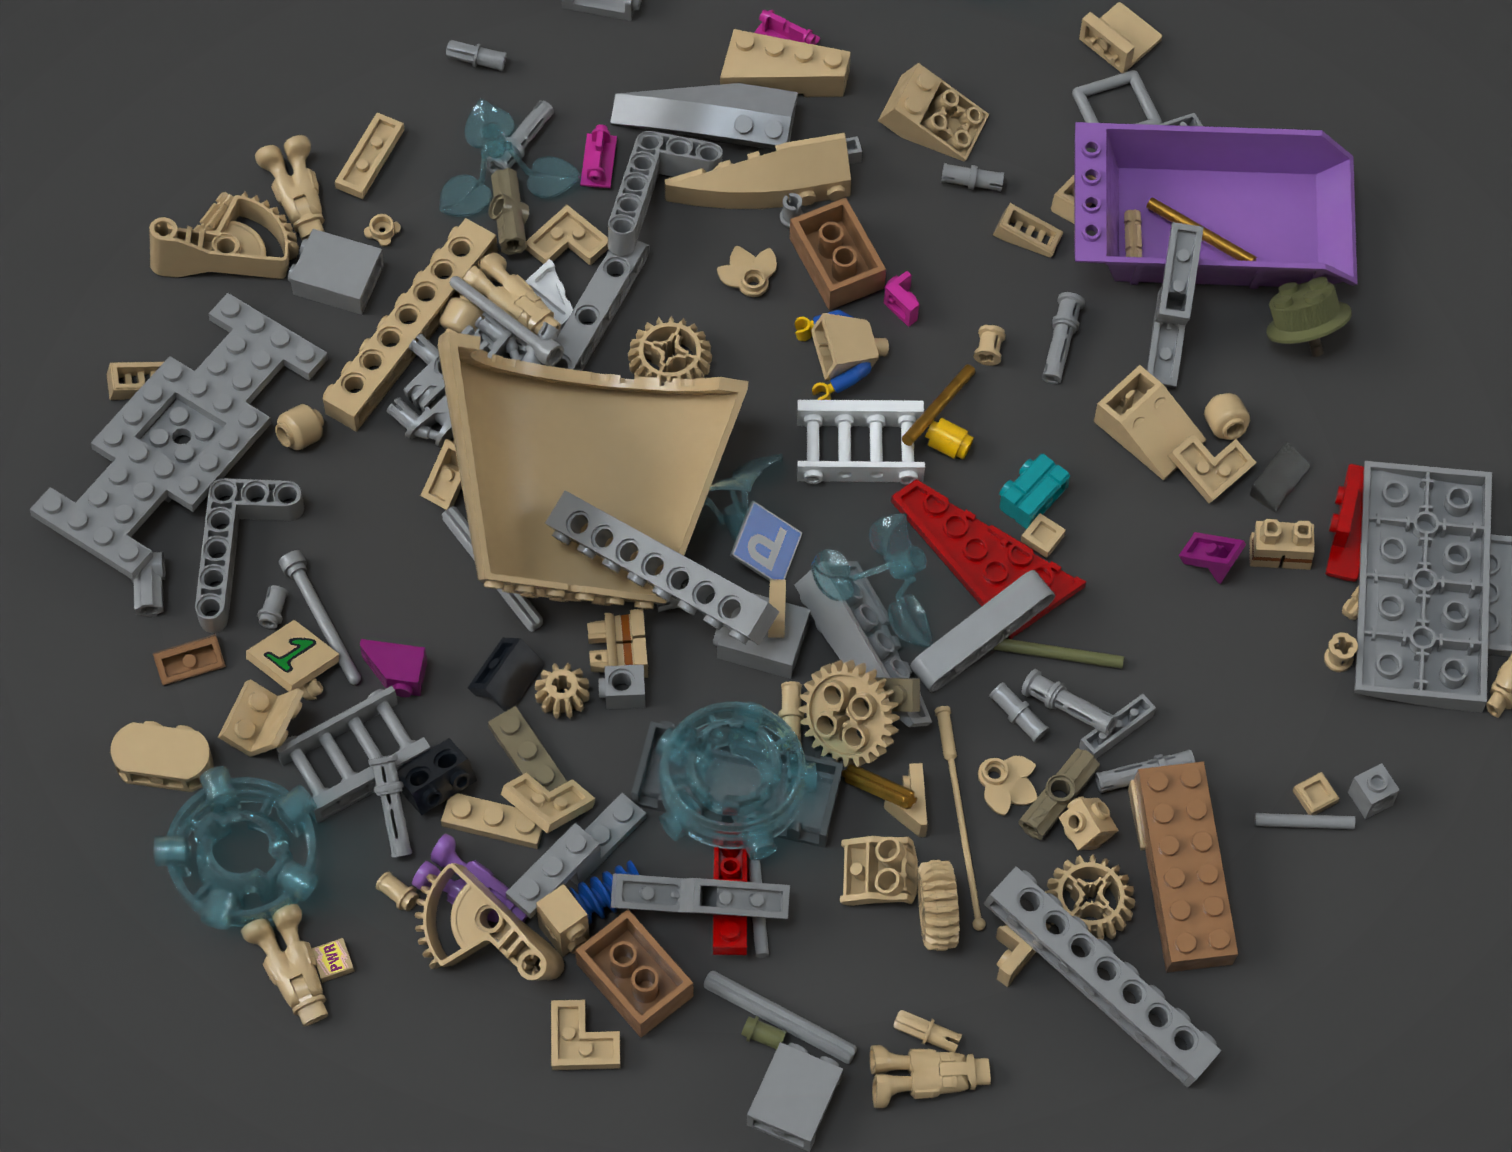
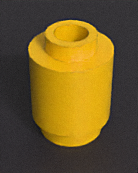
[925,418,974,460]

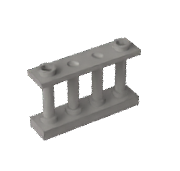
[276,686,431,823]

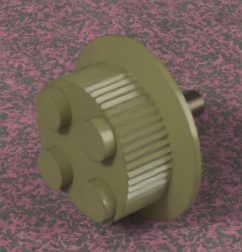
[1266,277,1352,357]

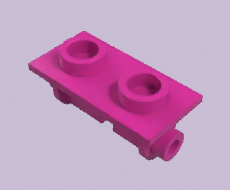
[754,10,820,45]
[580,125,617,188]

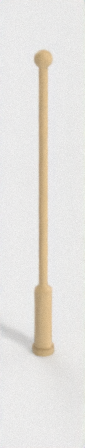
[934,706,986,931]

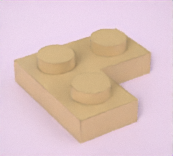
[525,205,608,265]
[1168,434,1257,503]
[501,772,596,834]
[551,1000,621,1070]

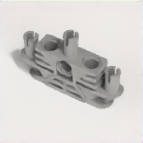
[387,312,524,447]

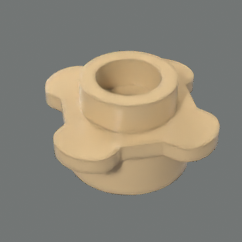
[364,214,401,246]

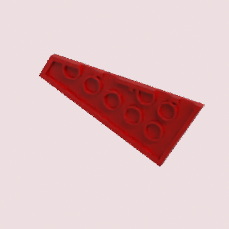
[891,479,1086,639]

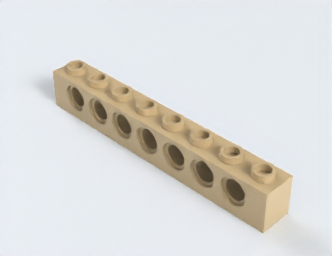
[323,218,498,432]

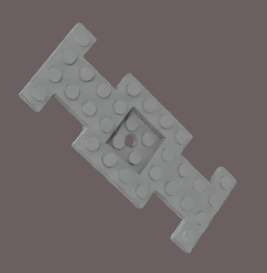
[30,293,328,580]

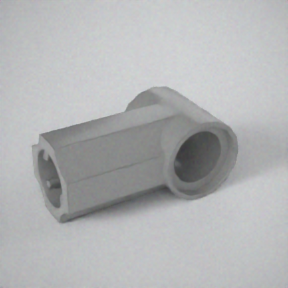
[131,551,166,617]

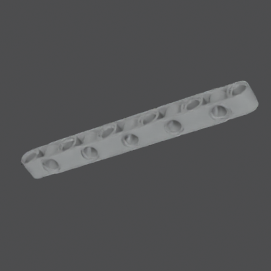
[541,240,650,371]

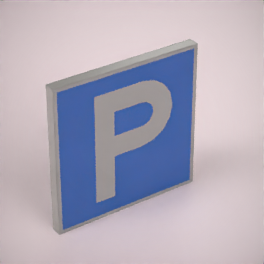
[730,501,802,581]

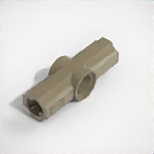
[488,168,529,255]
[1019,748,1100,840]

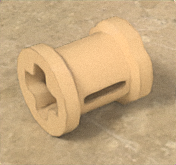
[973,325,1006,366]
[1324,632,1358,672]

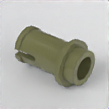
[741,1015,787,1050]

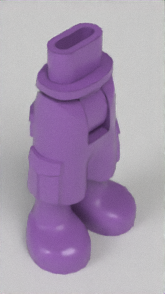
[412,833,528,923]

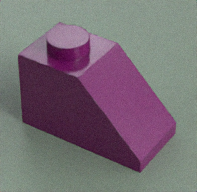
[360,639,427,697]

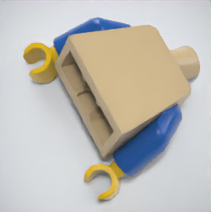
[794,310,889,400]

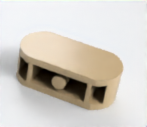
[111,721,214,792]

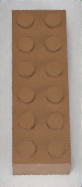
[1134,761,1238,973]

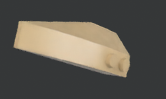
[664,133,851,209]

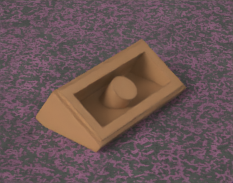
[153,634,226,685]

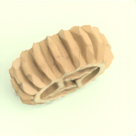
[628,316,712,386]
[1045,854,1135,940]
[917,860,960,951]

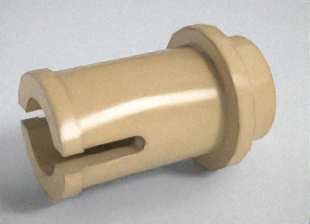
[376,872,419,911]

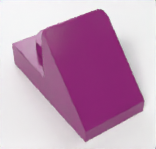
[1179,532,1246,584]

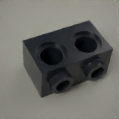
[397,738,477,816]

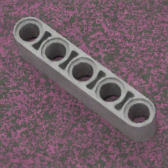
[910,570,1055,692]

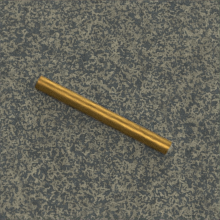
[1146,197,1257,261]
[902,364,975,446]

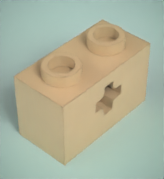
[536,884,590,957]

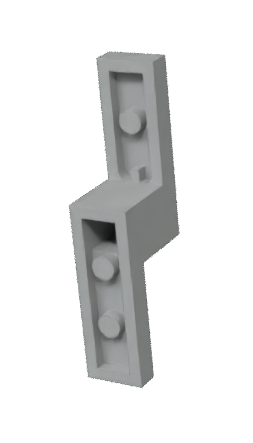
[1146,222,1204,388]
[505,793,647,919]
[611,874,790,919]

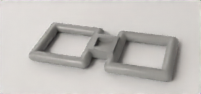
[1072,70,1162,125]

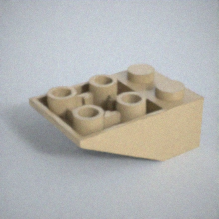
[878,63,989,161]
[1094,365,1206,480]

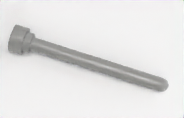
[449,276,564,367]
[278,550,361,685]

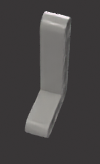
[608,131,723,256]
[195,478,305,633]

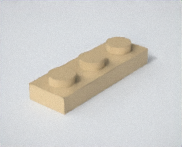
[335,113,405,199]
[441,793,543,849]

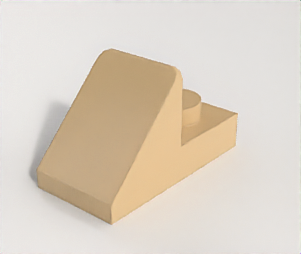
[420,439,462,510]
[884,763,927,837]
[996,923,1051,987]

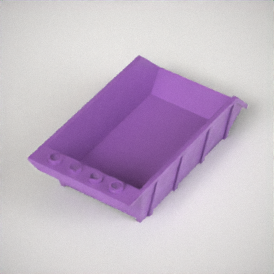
[1074,122,1357,289]

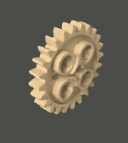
[799,660,900,767]

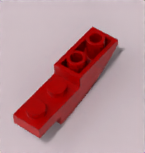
[713,828,747,955]

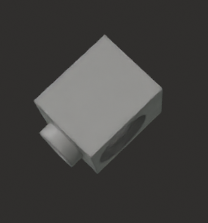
[599,665,646,709]
[1348,763,1400,820]

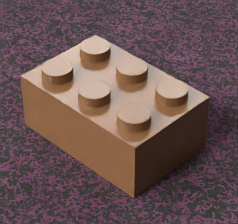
[790,197,886,311]
[575,909,693,1038]

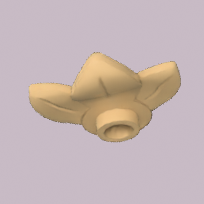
[717,246,777,297]
[978,756,1037,816]

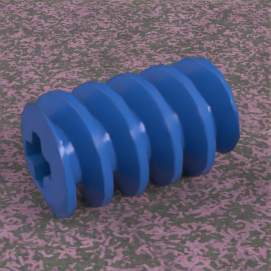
[569,860,639,925]

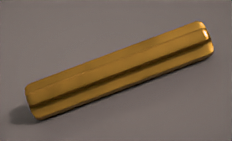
[842,764,917,809]

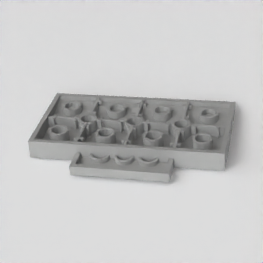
[1354,461,1512,713]

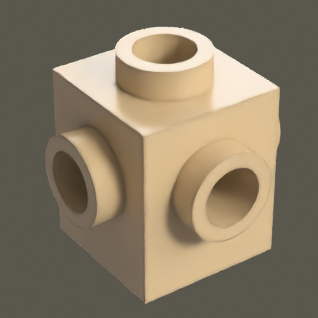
[1058,796,1119,850]

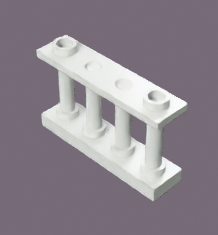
[797,400,925,485]

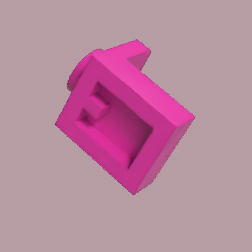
[883,271,920,327]

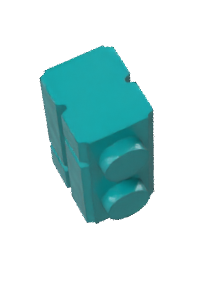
[999,454,1071,529]

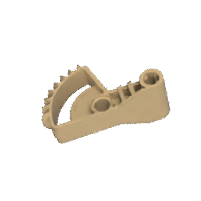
[149,191,299,279]
[415,863,565,980]

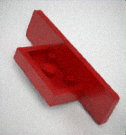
[1325,464,1364,582]

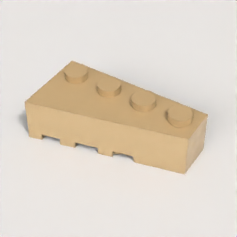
[720,29,851,97]

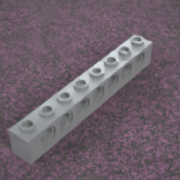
[545,491,779,645]
[983,866,1222,1088]

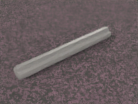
[442,506,543,632]
[704,971,857,1064]

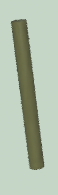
[994,639,1124,669]

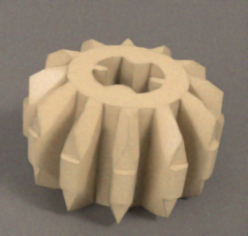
[535,663,590,719]

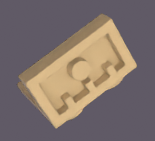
[1079,2,1162,73]
[218,680,304,757]

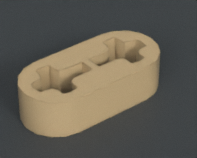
[768,579,786,638]

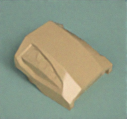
[840,836,918,906]

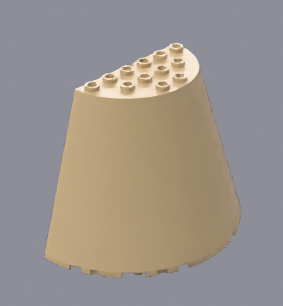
[438,332,749,609]

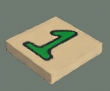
[246,620,339,691]

